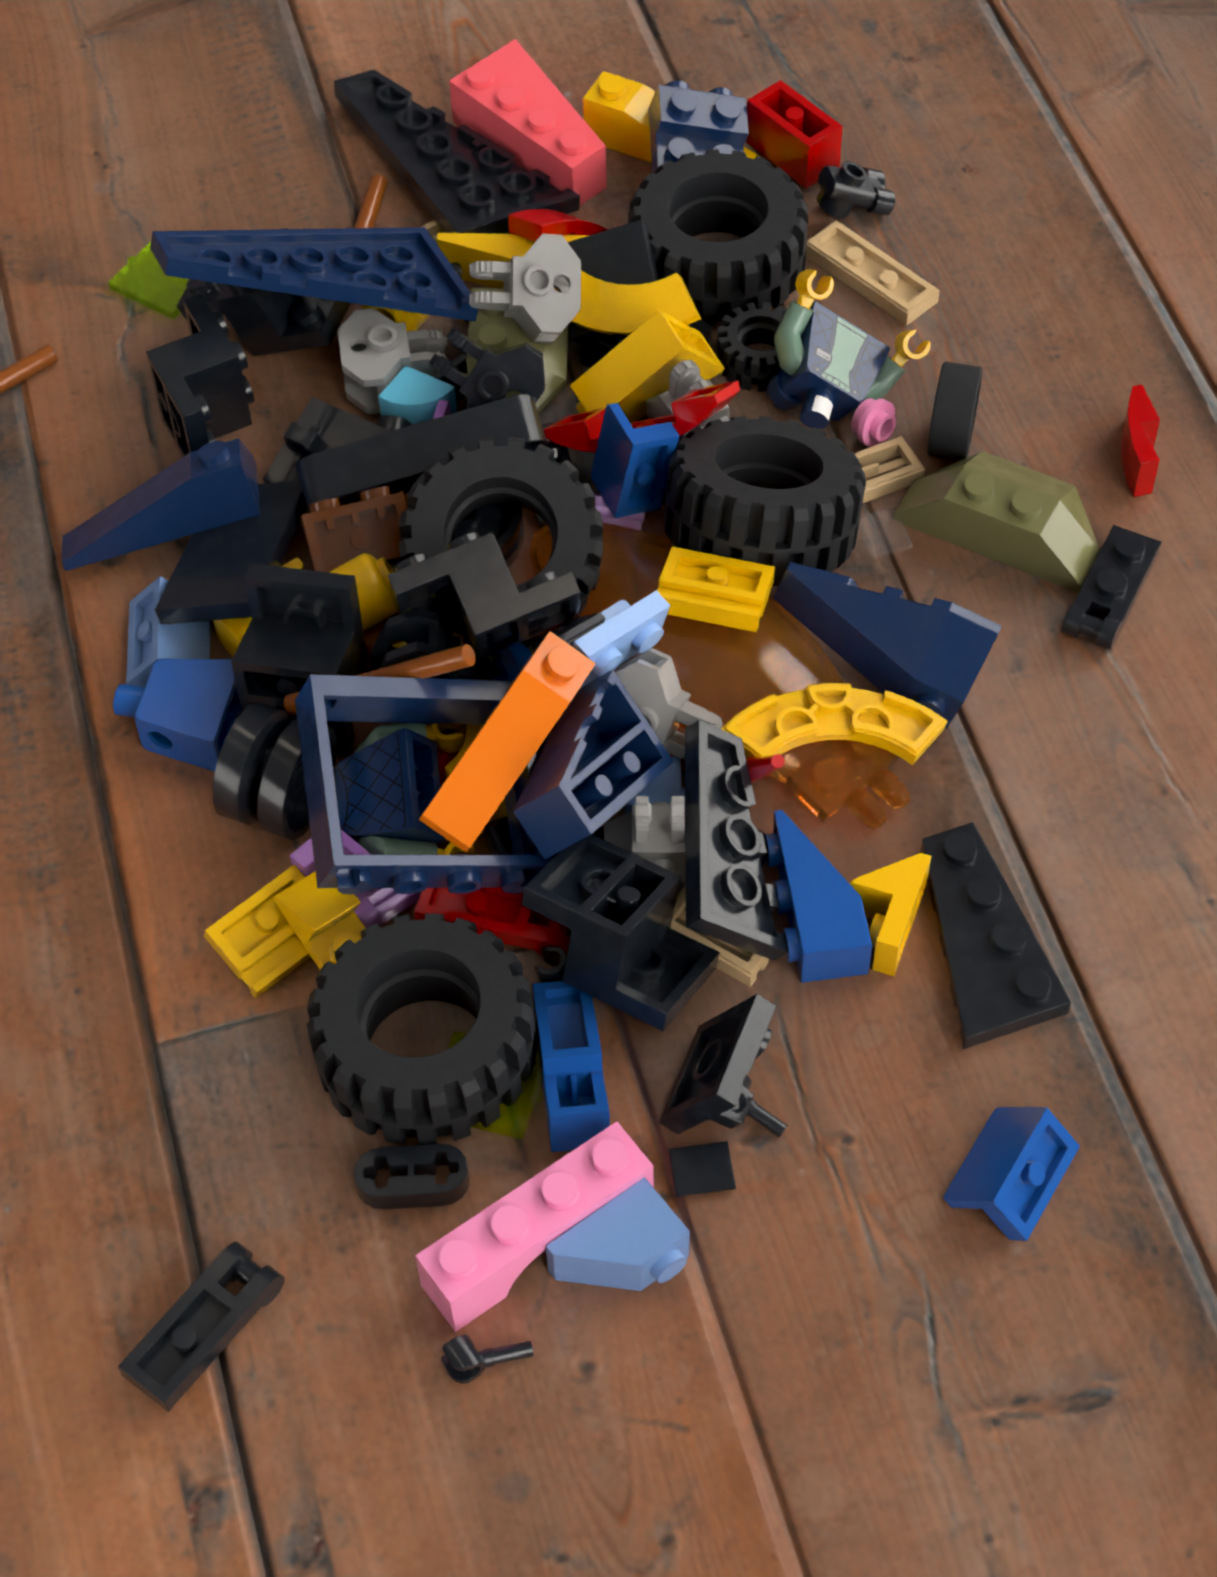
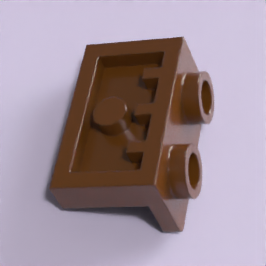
[300,486,407,572]

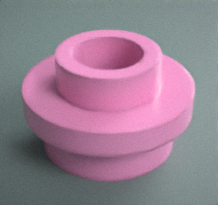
[851,398,896,447]

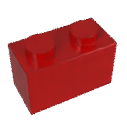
[745,80,843,189]

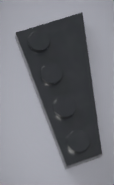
[685,720,789,960]
[921,822,1071,1049]

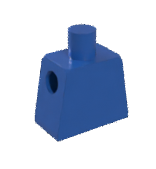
[113,659,242,771]

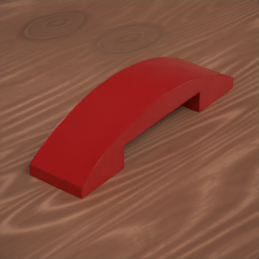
[544,380,740,453]

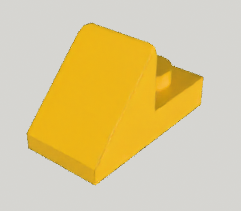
[849,853,931,976]
[273,872,366,970]

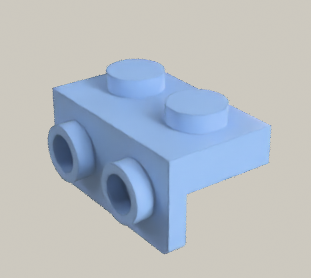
[572,590,671,689]

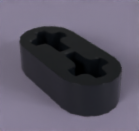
[354,1144,470,1209]

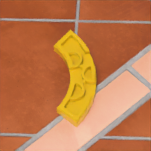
[518,250,701,336]
[721,683,948,765]

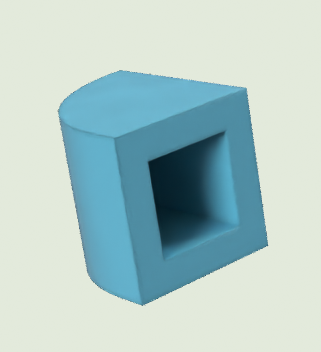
[378,365,457,425]

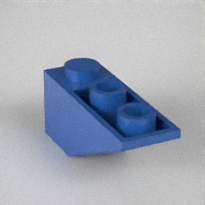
[765,810,872,983]

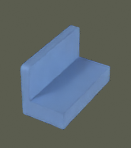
[126,576,210,687]

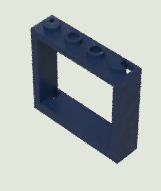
[295,674,553,894]

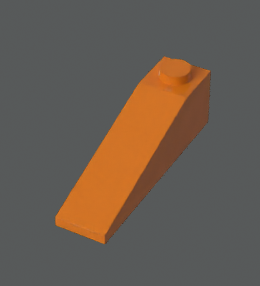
[419,631,596,852]

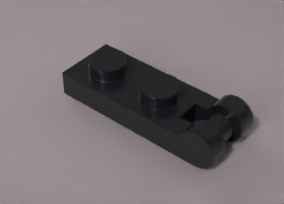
[1061,525,1162,650]
[118,1241,285,1412]

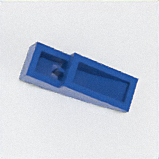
[532,981,610,1152]

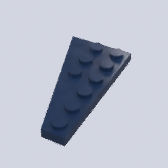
[150,227,478,321]

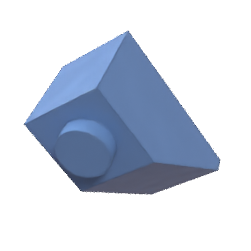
[546,1177,690,1291]

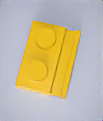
[655,546,775,632]
[204,864,311,999]

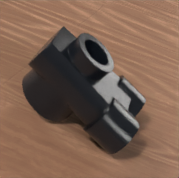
[817,161,895,218]

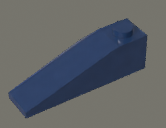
[62,438,260,571]
[773,562,1002,729]

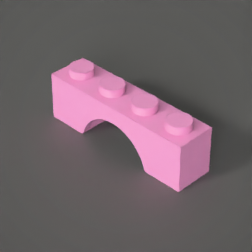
[415,1121,654,1332]

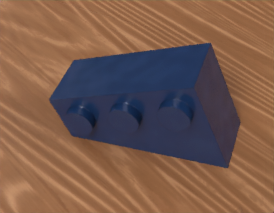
[513,669,674,859]

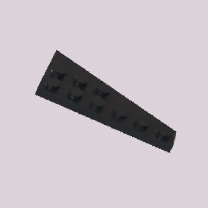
[334,70,580,234]

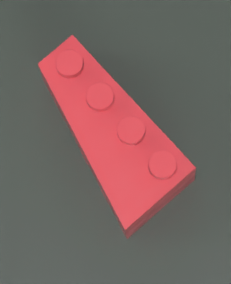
[449,39,607,206]

